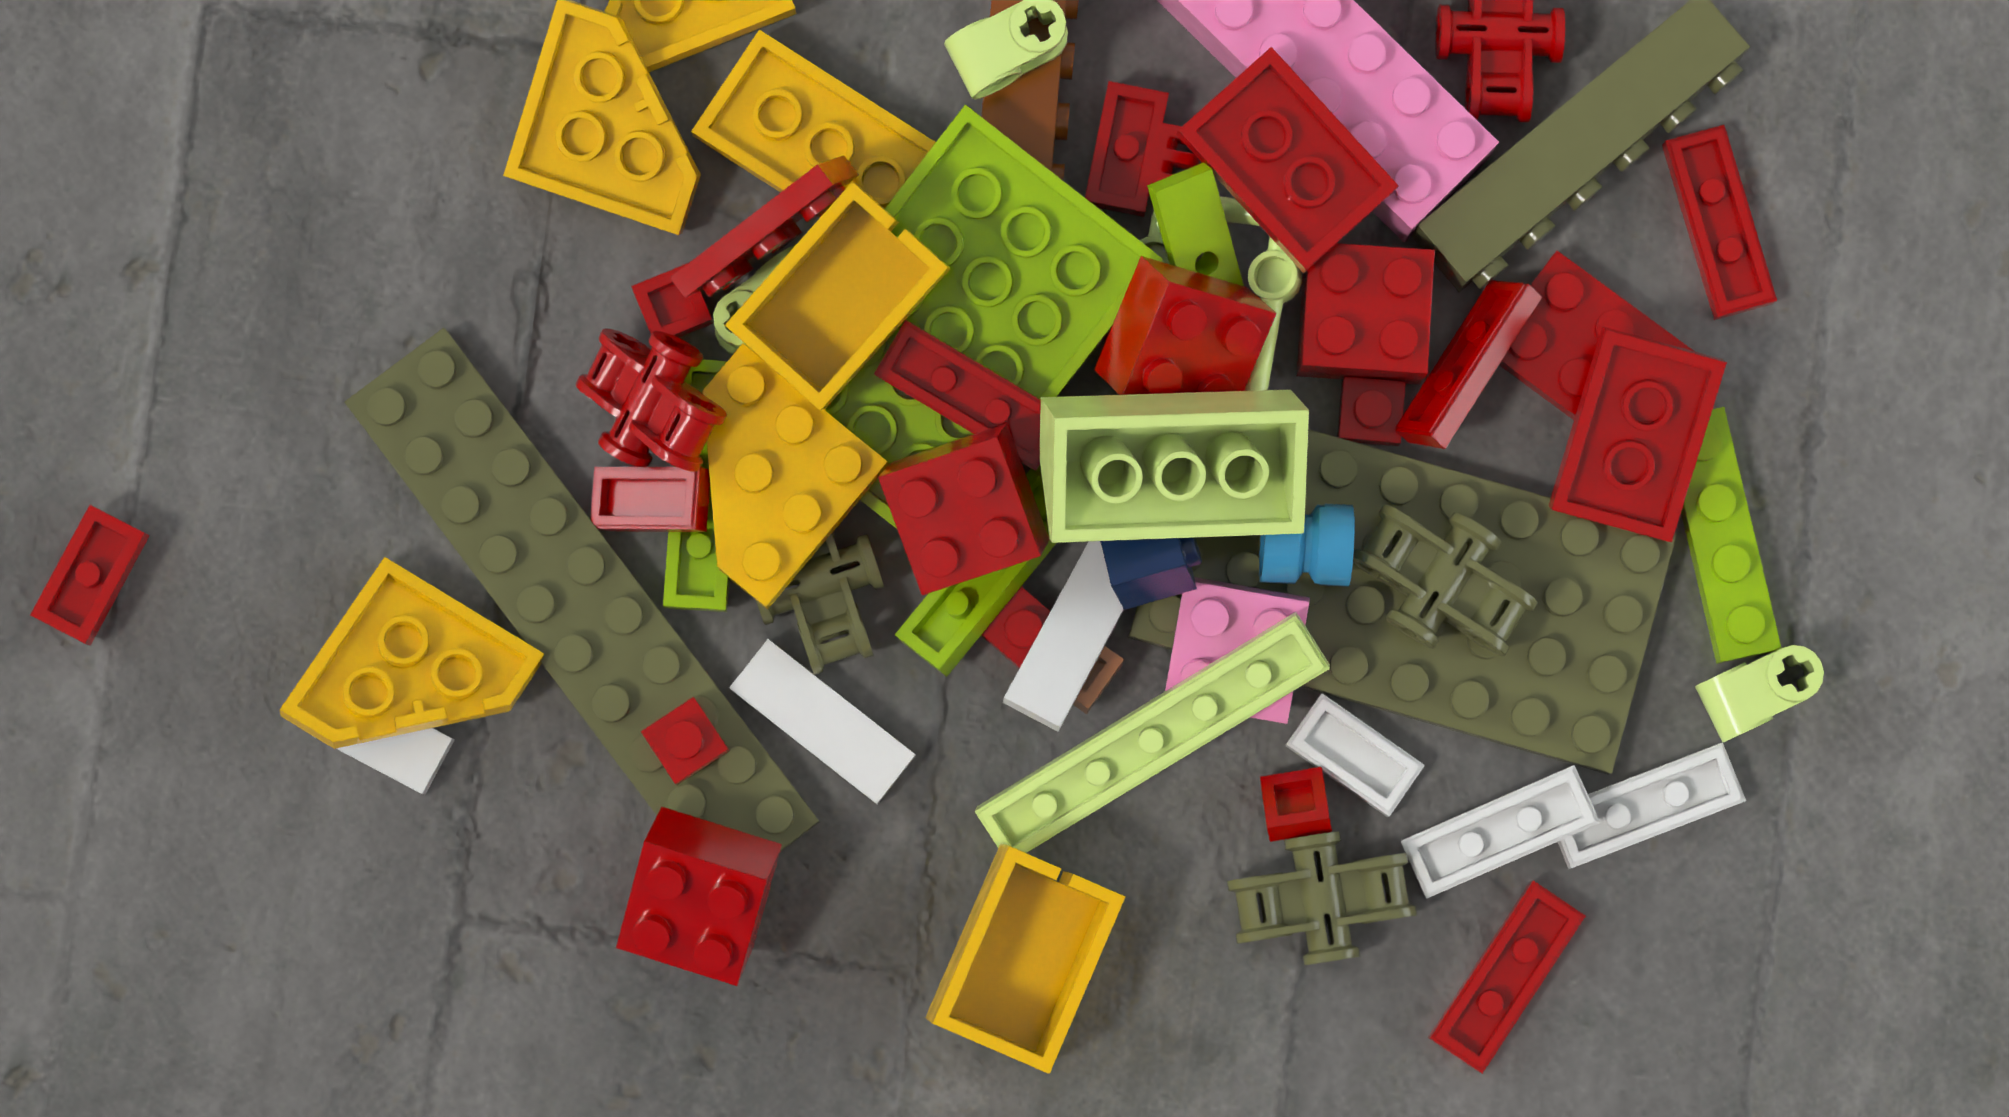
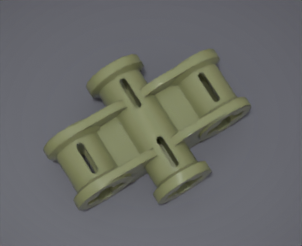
[1353,505,1538,656]
[756,532,884,675]
[1227,831,1417,965]

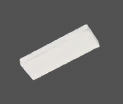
[1003,541,1124,732]
[729,639,916,805]
[1558,742,1746,869]
[1401,765,1601,899]

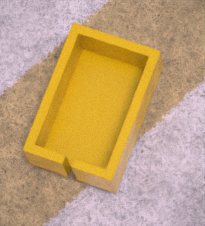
[725,182,951,411]
[925,844,1125,1074]

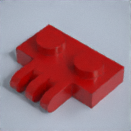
[1085,81,1200,217]

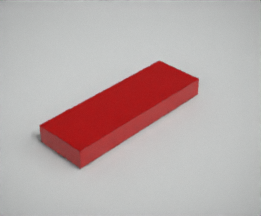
[1662,125,1777,320]
[1395,280,1542,449]
[874,320,1041,471]
[1428,881,1586,1074]

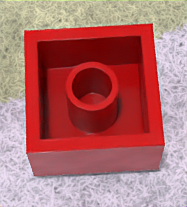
[1296,243,1435,385]
[1094,256,1277,395]
[878,423,1050,595]
[616,806,782,986]

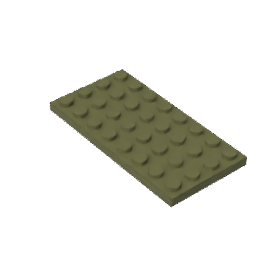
[1128,429,1677,775]

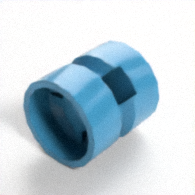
[1259,503,1355,587]

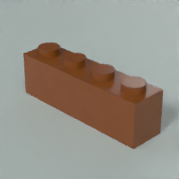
[981,0,1079,181]

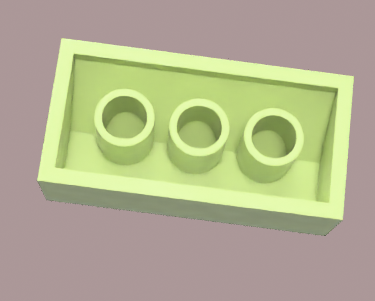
[1040,390,1309,543]

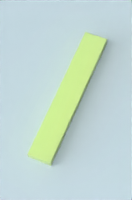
[975,612,1330,853]

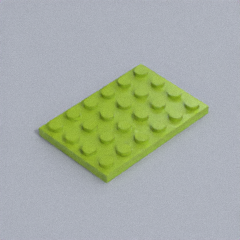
[825,105,1164,529]

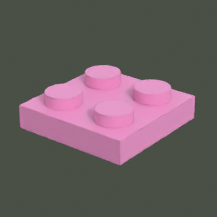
[1165,577,1310,724]

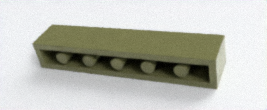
[1411,0,1750,292]

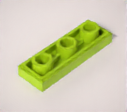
[1147,162,1244,286]

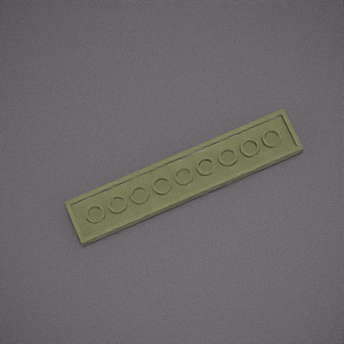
[344,327,820,852]

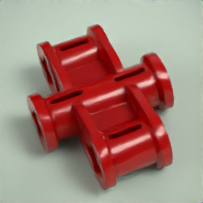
[1435,0,1565,123]
[576,328,727,472]

